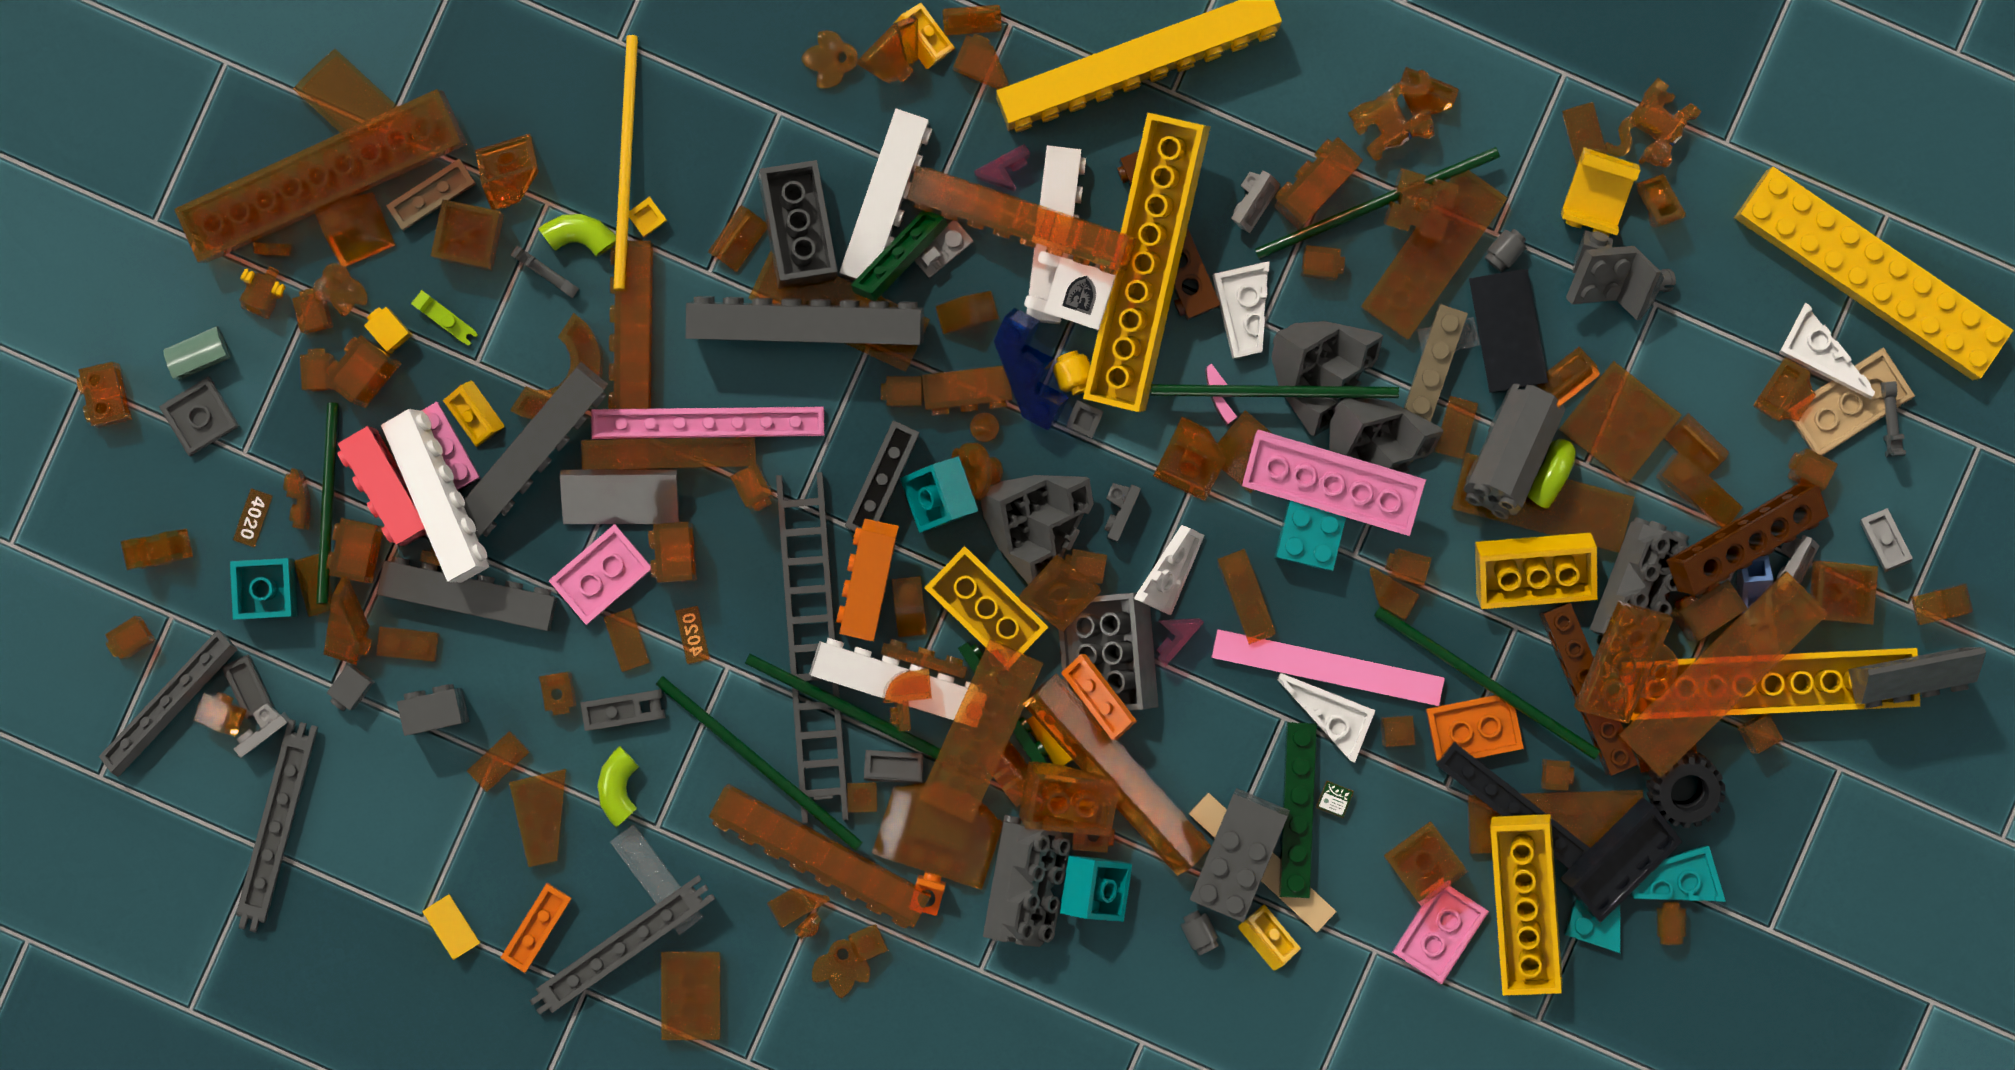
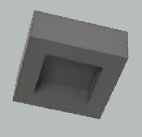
[1066,400,1104,438]

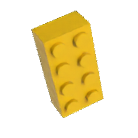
[1475,533,1598,609]
[925,546,1048,669]

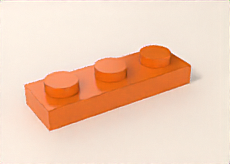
[1061,654,1137,740]
[500,883,572,973]

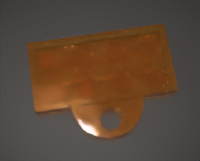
[1574,601,1678,724]

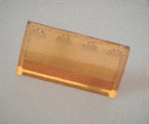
[293,49,420,169]

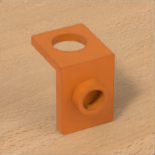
[909,872,946,916]

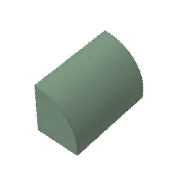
[163,326,232,381]

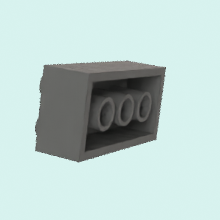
[758,160,838,289]
[1190,788,1290,923]

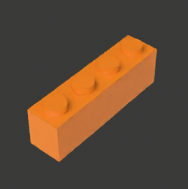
[836,518,899,641]

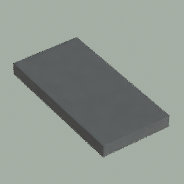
[559,470,680,524]

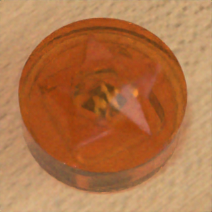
[970,413,999,442]
[794,912,822,939]

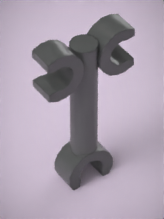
[510,246,579,298]
[1880,381,1906,457]

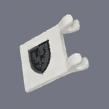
[1024,251,1117,330]

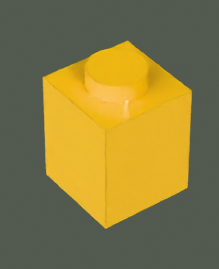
[364,307,412,354]

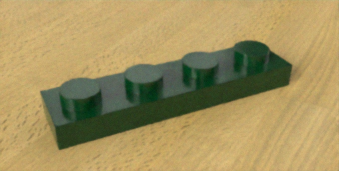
[851,209,948,301]

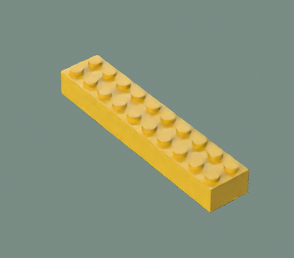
[996,0,1282,133]
[1083,113,1211,412]
[1734,167,2014,381]
[1620,648,1920,720]

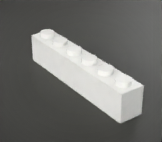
[839,109,932,280]
[1026,145,1086,324]
[381,409,490,583]
[809,638,988,728]

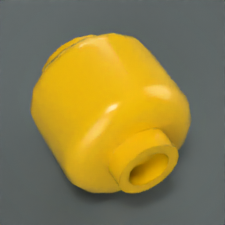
[1052,351,1090,396]

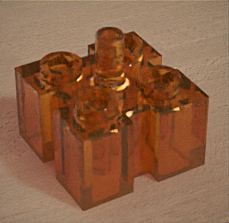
[1384,168,1459,242]

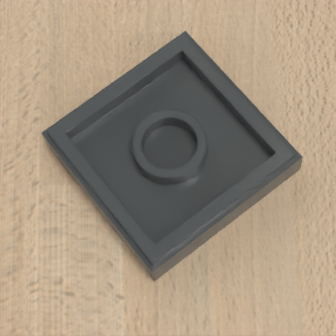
[159,377,240,456]

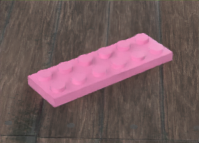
[1242,430,1426,536]

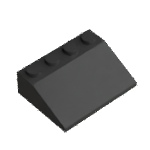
[1056,593,1159,715]
[1848,647,1986,708]

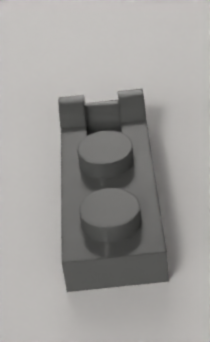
[580,689,666,731]

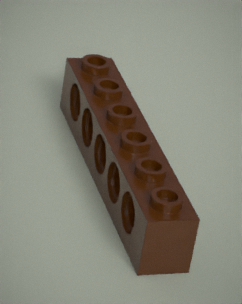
[1117,151,1221,321]
[1667,482,1829,596]
[1539,603,1638,776]

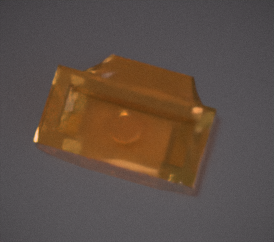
[1753,357,1816,422]

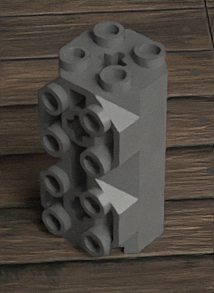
[1463,384,1566,519]
[1589,517,1690,652]
[983,815,1070,947]

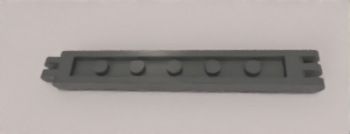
[236,719,318,933]
[529,875,716,1015]

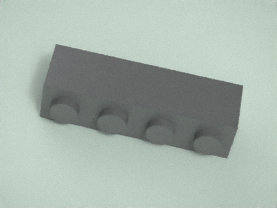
[845,420,920,531]

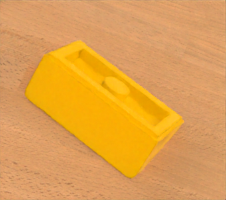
[894,3,955,69]
[443,381,505,447]
[1026,711,1075,768]
[422,894,480,960]
[1238,904,1301,970]

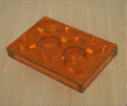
[661,951,721,1040]

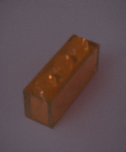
[922,365,1012,416]

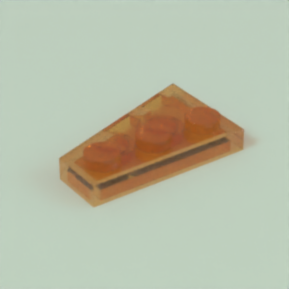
[509,769,566,867]

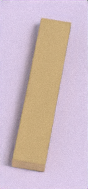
[1188,793,1336,933]

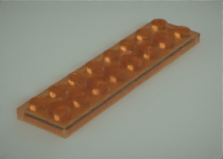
[1619,571,1828,777]

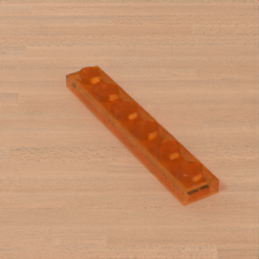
[581,437,756,470]

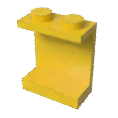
[1561,147,1641,237]

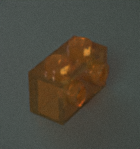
[77,361,132,428]

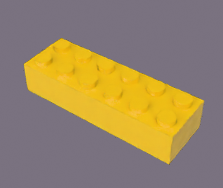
[1490,814,1563,996]

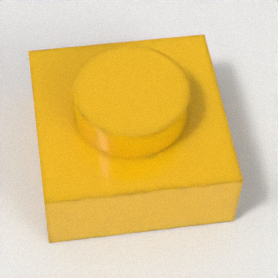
[629,196,667,238]

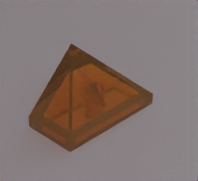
[1398,67,1459,119]

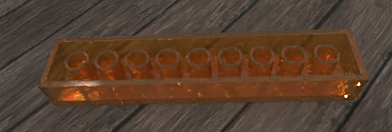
[174,89,467,263]

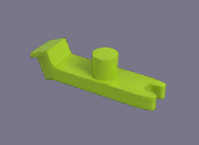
[411,290,478,345]

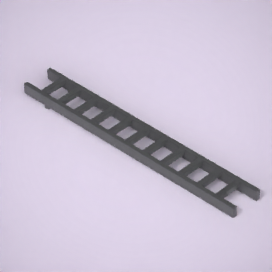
[776,472,849,823]

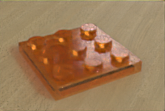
[1559,361,1682,483]

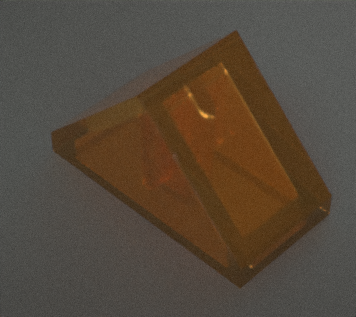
[935,291,999,335]

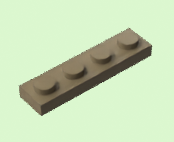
[1404,304,1468,422]

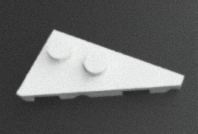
[1779,303,1875,399]
[1277,673,1375,762]

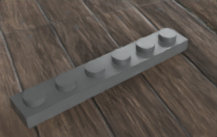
[99,630,238,777]

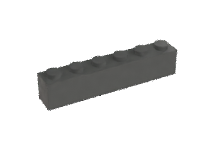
[376,556,558,631]

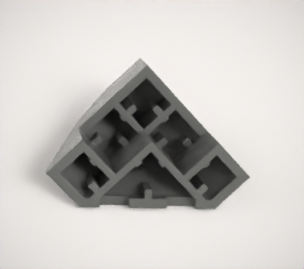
[1271,321,1384,437]
[1329,398,1444,474]
[979,475,1094,589]

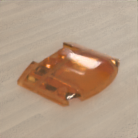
[872,783,1003,890]

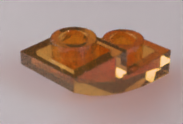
[283,468,311,530]

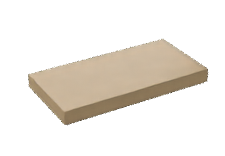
[1785,348,1915,459]

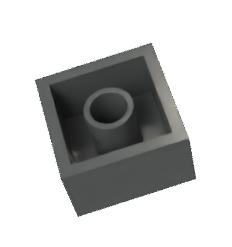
[397,684,470,736]

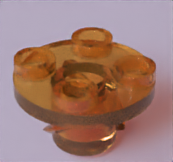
[952,443,1003,501]

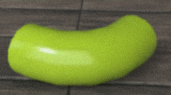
[538,214,616,257]
[1527,439,1576,509]
[597,746,639,828]

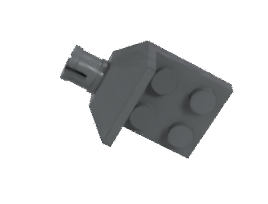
[1566,246,1676,320]

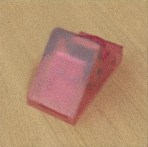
[974,144,1030,191]
[1156,618,1204,666]

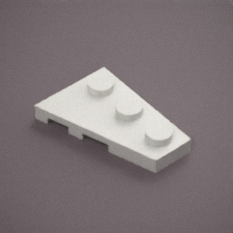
[1212,261,1270,359]
[1134,525,1205,615]

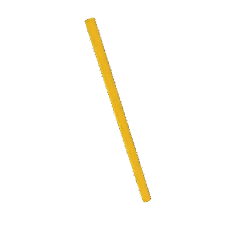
[613,35,638,291]

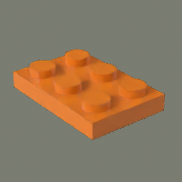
[1426,695,1524,763]

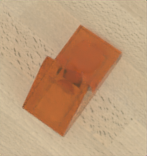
[1636,174,1686,227]

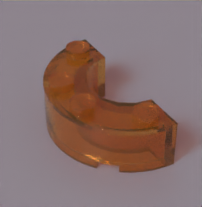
[510,313,604,420]

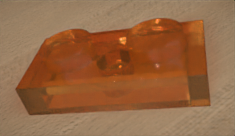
[376,627,439,662]
[467,731,530,792]

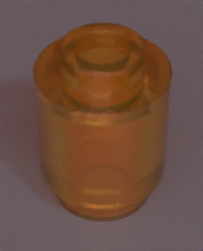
[1657,902,1686,945]

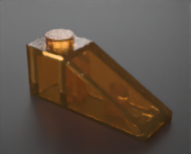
[1656,452,1743,528]
[1217,549,1276,645]
[324,576,372,665]

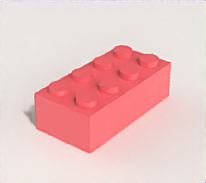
[337,426,427,546]

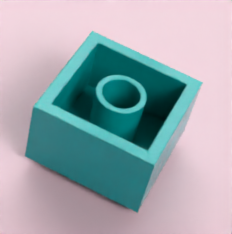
[900,456,978,533]
[1274,501,1346,571]
[230,558,298,620]
[1060,856,1132,922]

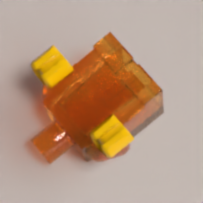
[239,267,286,319]

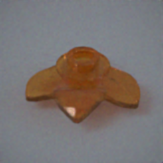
[801,30,858,89]
[313,263,368,317]
[812,939,870,998]

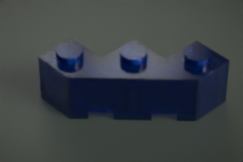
[994,308,1069,430]

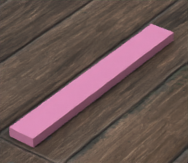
[591,407,824,439]
[1211,629,1445,706]

